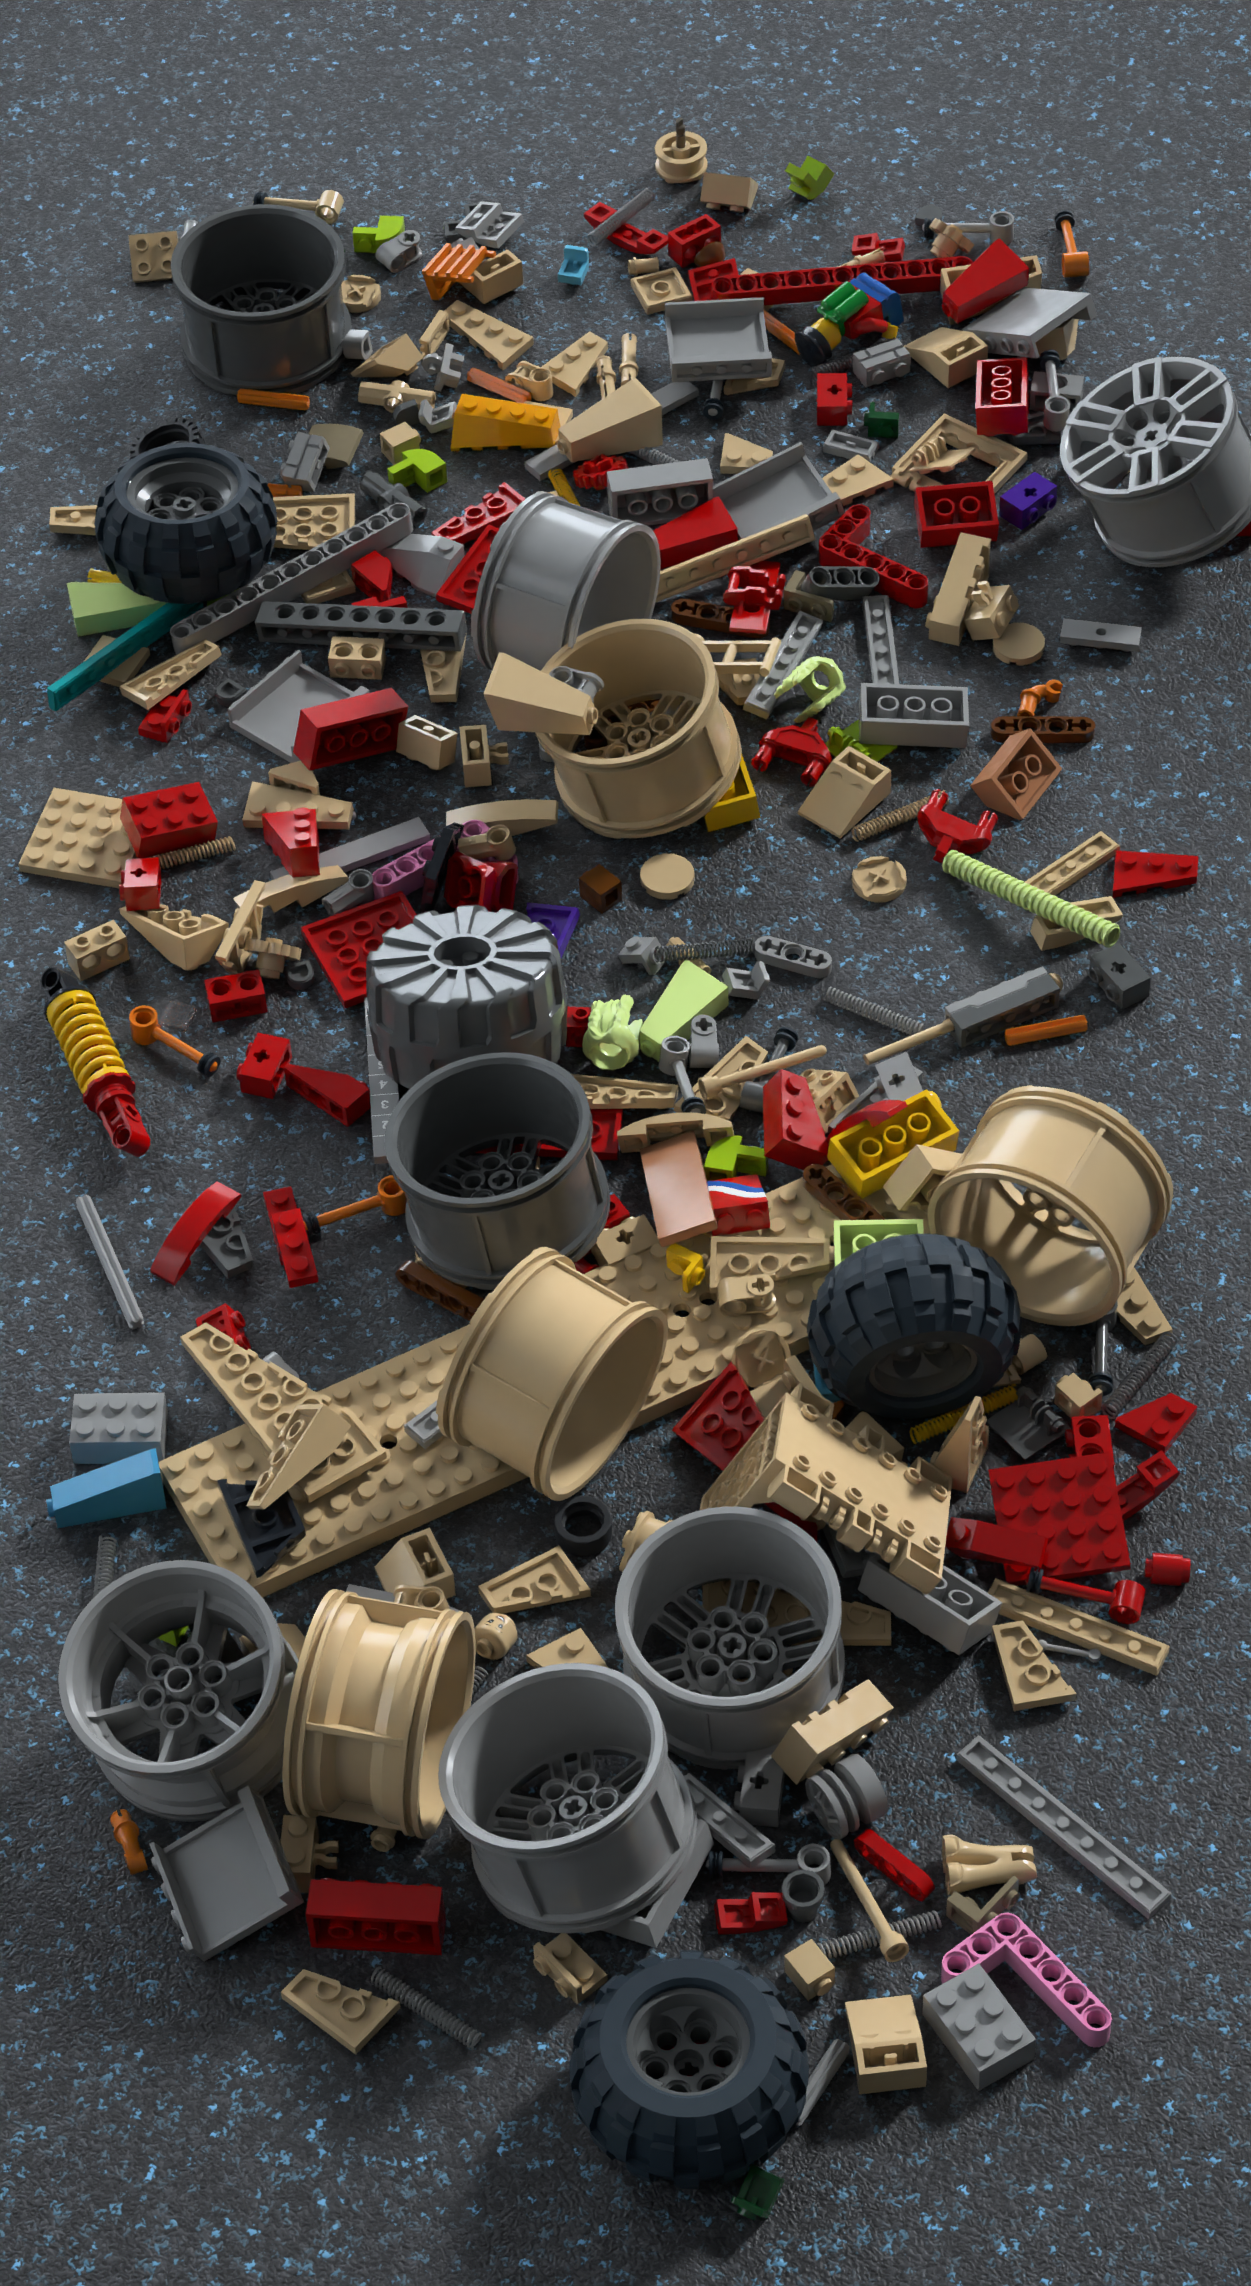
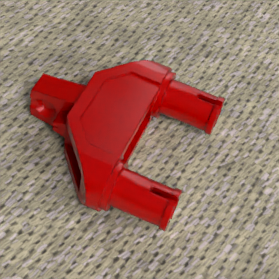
[751,717,832,787]
[917,789,998,863]

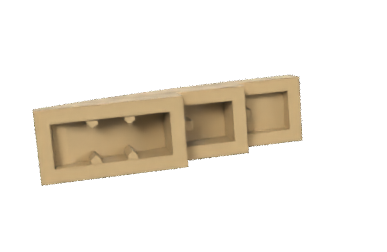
[446,799,558,836]
[233,865,348,913]

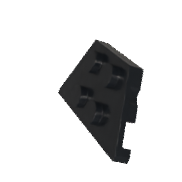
[420,822,465,914]
[217,1479,306,1578]

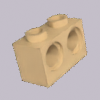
[328,636,386,680]
[64,919,130,981]

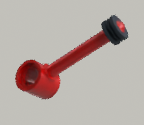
[1025,1567,1146,1624]

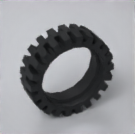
[130,418,206,459]

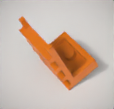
[422,243,496,300]

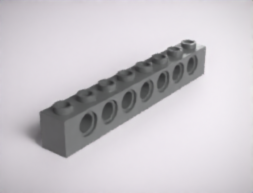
[255,601,467,651]

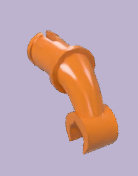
[1017,680,1063,716]
[110,1809,148,1875]

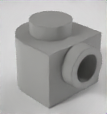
[341,330,373,360]

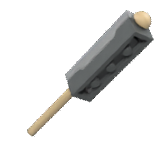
[863,966,1063,1065]

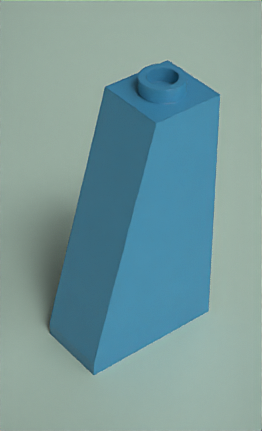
[46,1448,167,1528]

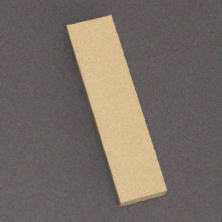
[1025,831,1120,896]

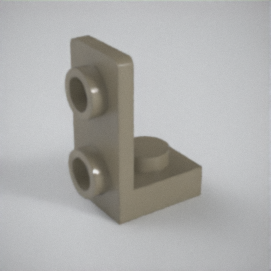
[784,570,834,622]
[946,1876,1020,1934]

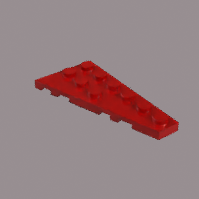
[672,1362,801,1525]

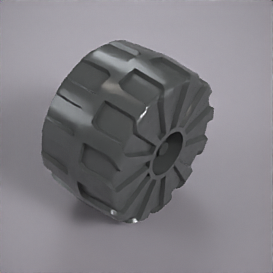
[366,905,567,1089]

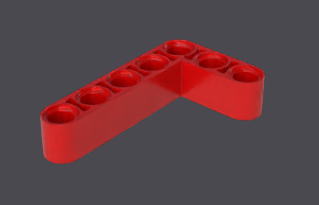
[819,504,928,608]

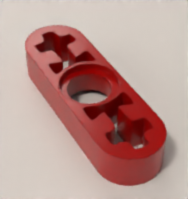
[854,1829,935,1901]

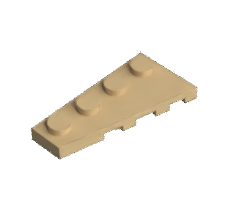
[444,300,534,370]
[822,454,894,506]
[420,633,467,703]
[119,639,222,710]
[242,781,354,829]
[673,1036,768,1121]
[571,1074,678,1109]
[709,1236,830,1294]

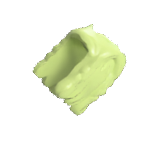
[774,656,846,723]
[582,995,643,1070]

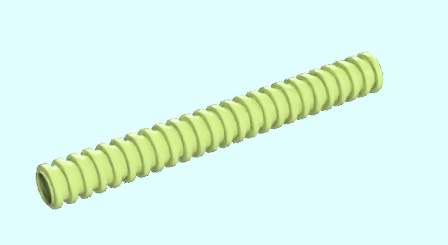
[942,850,1120,948]

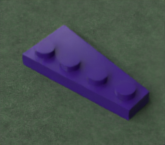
[526,903,580,958]

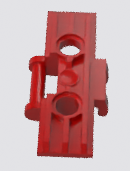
[723,561,786,635]

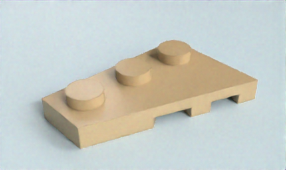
[992,1620,1077,1711]
[281,1969,400,2055]

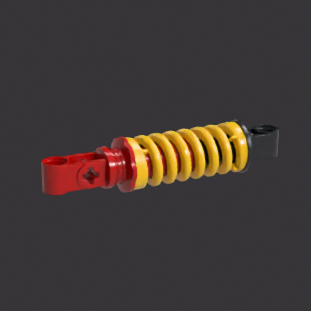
[40,967,150,1157]

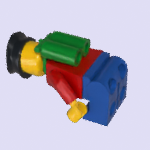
[794,273,904,367]

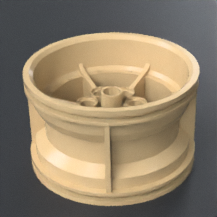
[282,1589,476,1839]

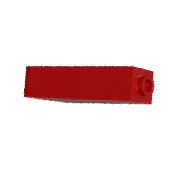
[942,238,1029,324]
[653,496,738,569]

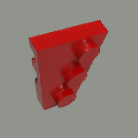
[1112,850,1198,898]

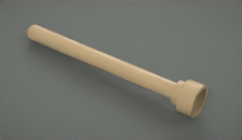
[698,1045,827,1100]
[830,1839,909,1962]

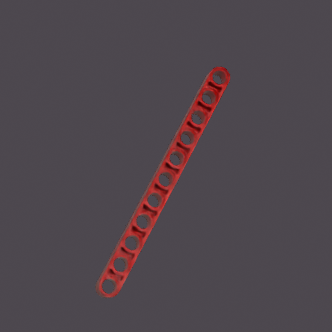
[710,256,973,306]

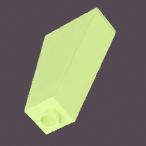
[67,582,167,637]
[639,959,729,1062]

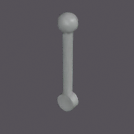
[1038,1640,1101,1663]

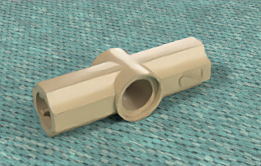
[358,380,436,413]

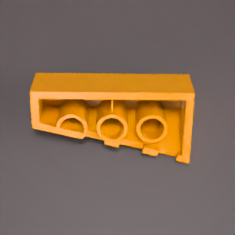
[451,394,560,451]

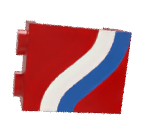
[707,1174,770,1236]

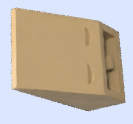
[903,327,988,388]
[798,746,891,838]
[845,1995,927,2094]

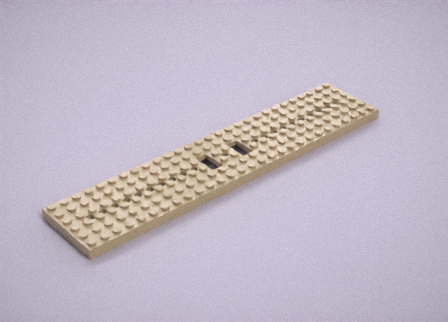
[159,1164,931,1598]

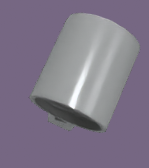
[322,869,374,916]

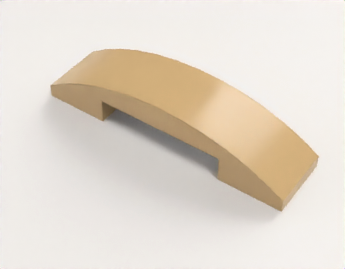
[617,1112,735,1153]

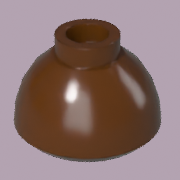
[694,241,726,267]

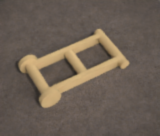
[693,633,781,677]

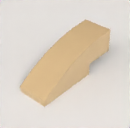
[1030,896,1123,951]

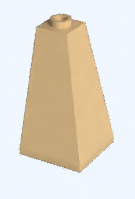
[557,378,663,462]
[484,652,598,735]

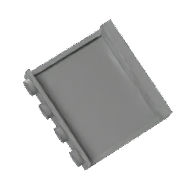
[962,287,1097,358]
[665,297,772,382]
[713,442,844,540]
[228,650,370,763]
[150,1785,304,1961]

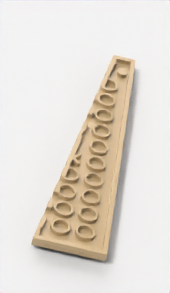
[49,493,355,550]

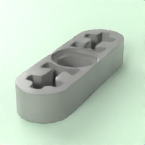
[755,936,832,978]

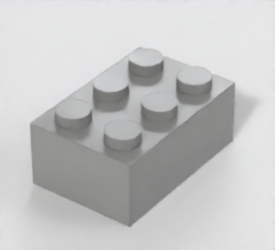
[69,1392,168,1464]
[922,1964,1036,2091]

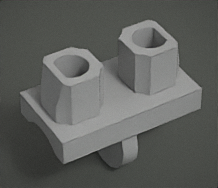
[422,343,464,392]

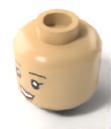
[475,1613,518,1660]

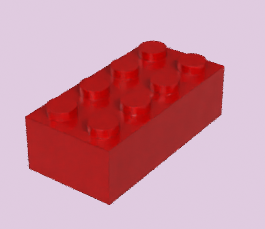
[975,357,1029,437]
[293,688,408,771]
[306,1878,446,1955]

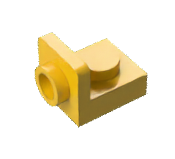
[666,1243,705,1293]

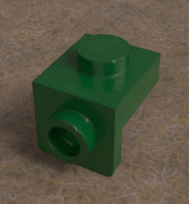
[864,402,899,439]
[731,2164,785,2221]

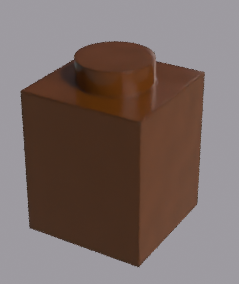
[579,864,622,914]

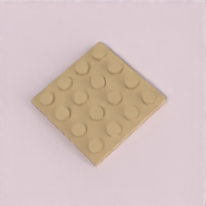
[18,788,137,888]

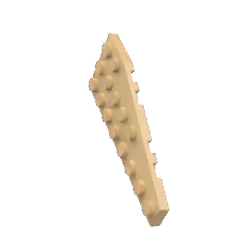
[180,1323,387,1503]

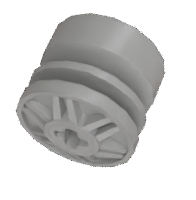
[805,1754,888,1840]

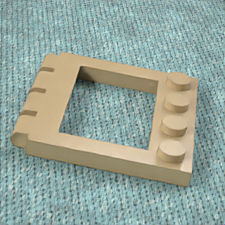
[891,413,1027,494]

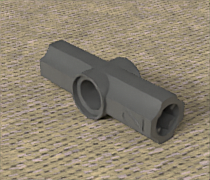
[360,471,427,527]

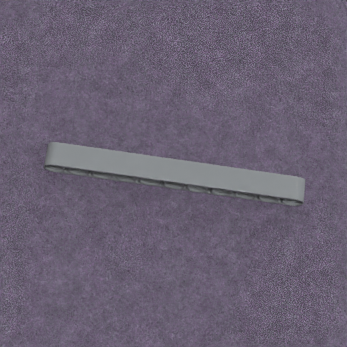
[170,503,413,654]

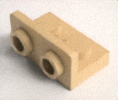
[533,1933,608,2005]

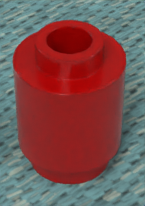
[1144,1553,1190,1586]

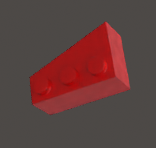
[261,807,320,878]
[763,1069,829,1170]

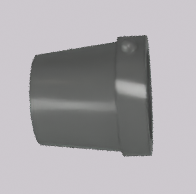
[782,1870,825,1923]

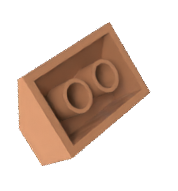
[970,728,1062,820]

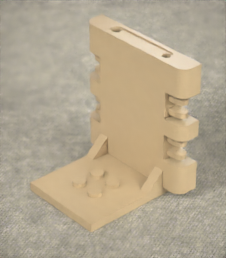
[700,1383,953,1595]

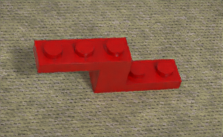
[263,1186,319,1288]

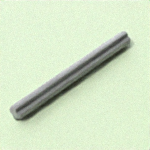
[76,1195,144,1329]

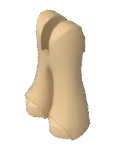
[942,1835,1037,1895]

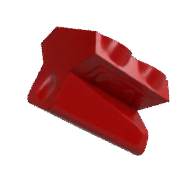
[444,851,518,913]

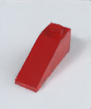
[284,1064,371,1127]
[945,1517,1048,1568]

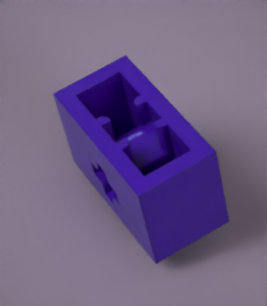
[999,472,1057,530]

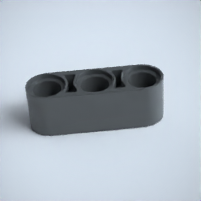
[801,566,879,600]

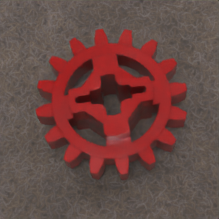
[573,454,628,490]

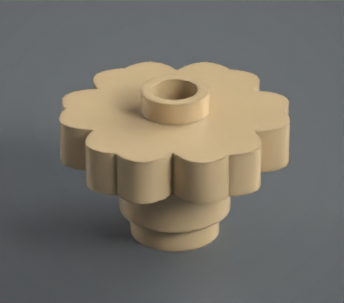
[929,218,974,258]
[244,937,302,979]

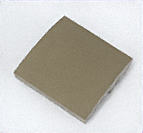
[309,424,364,469]

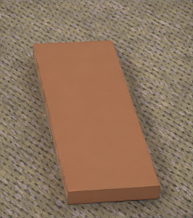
[640,1130,718,1247]

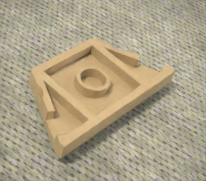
[215,880,265,975]

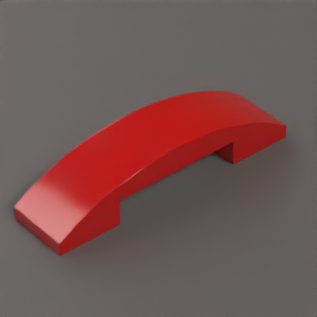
[584,202,668,254]
[826,1100,908,1146]
[150,1181,242,1286]
[1117,1450,1180,1521]

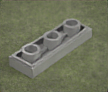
[1060,618,1142,652]

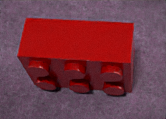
[914,481,999,548]
[120,782,218,858]

